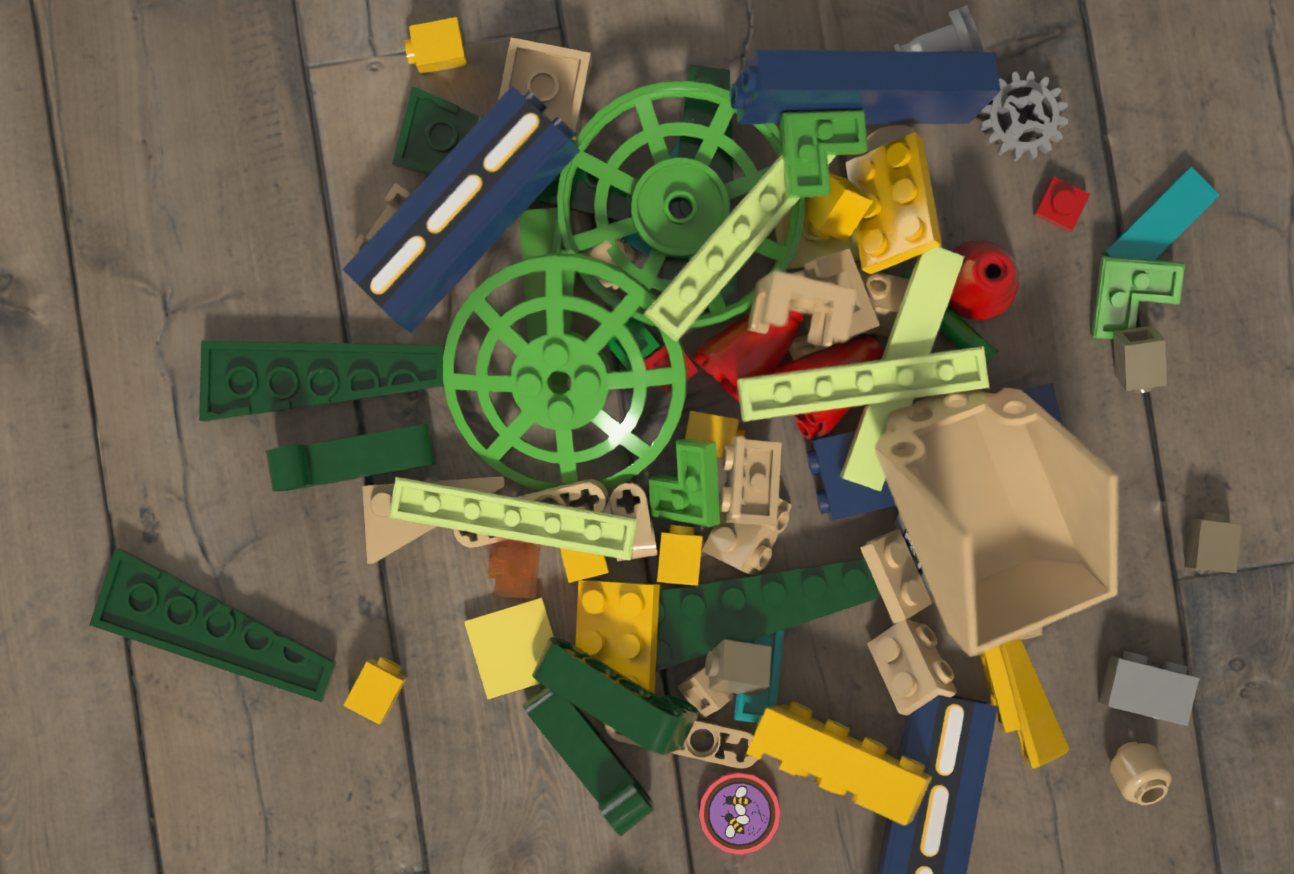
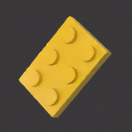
[845,132,942,274]
[575,579,660,694]

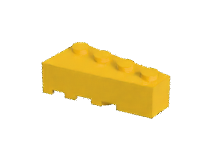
[746,701,933,826]

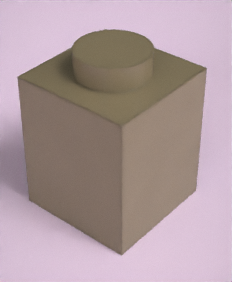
[1113,325,1167,393]
[1185,512,1242,573]
[705,640,771,696]

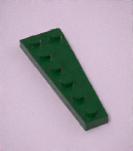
[199,341,445,422]

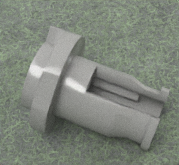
[894,5,984,52]

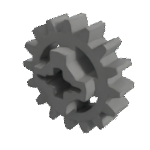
[979,71,1069,161]

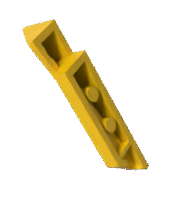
[979,639,1069,769]

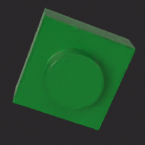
[606,318,660,371]

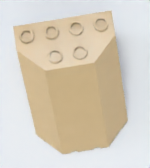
[875,388,1117,657]

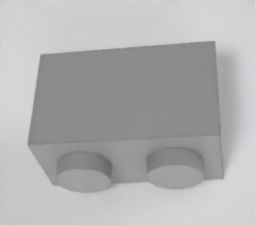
[1099,651,1199,726]

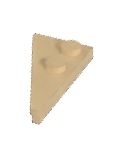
[362,476,506,564]

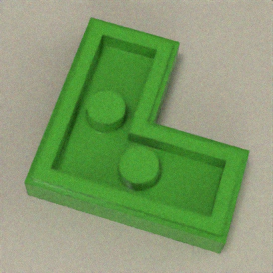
[780,110,867,198]
[1091,256,1185,339]
[649,438,720,527]

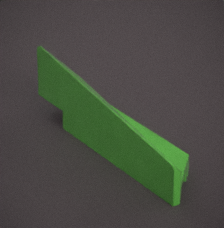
[519,208,577,390]

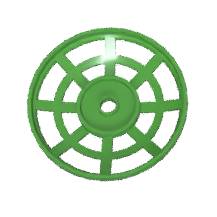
[557,81,805,328]
[443,253,687,495]

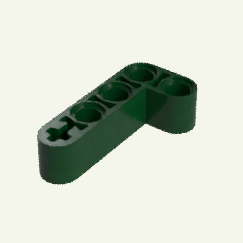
[266,424,436,492]
[532,637,700,755]
[523,687,654,836]

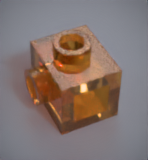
[488,539,541,599]

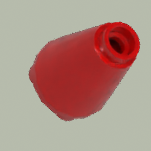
[948,240,1019,320]
[692,309,805,404]
[775,336,884,439]

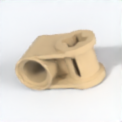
[610,482,658,562]

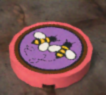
[699,771,780,855]

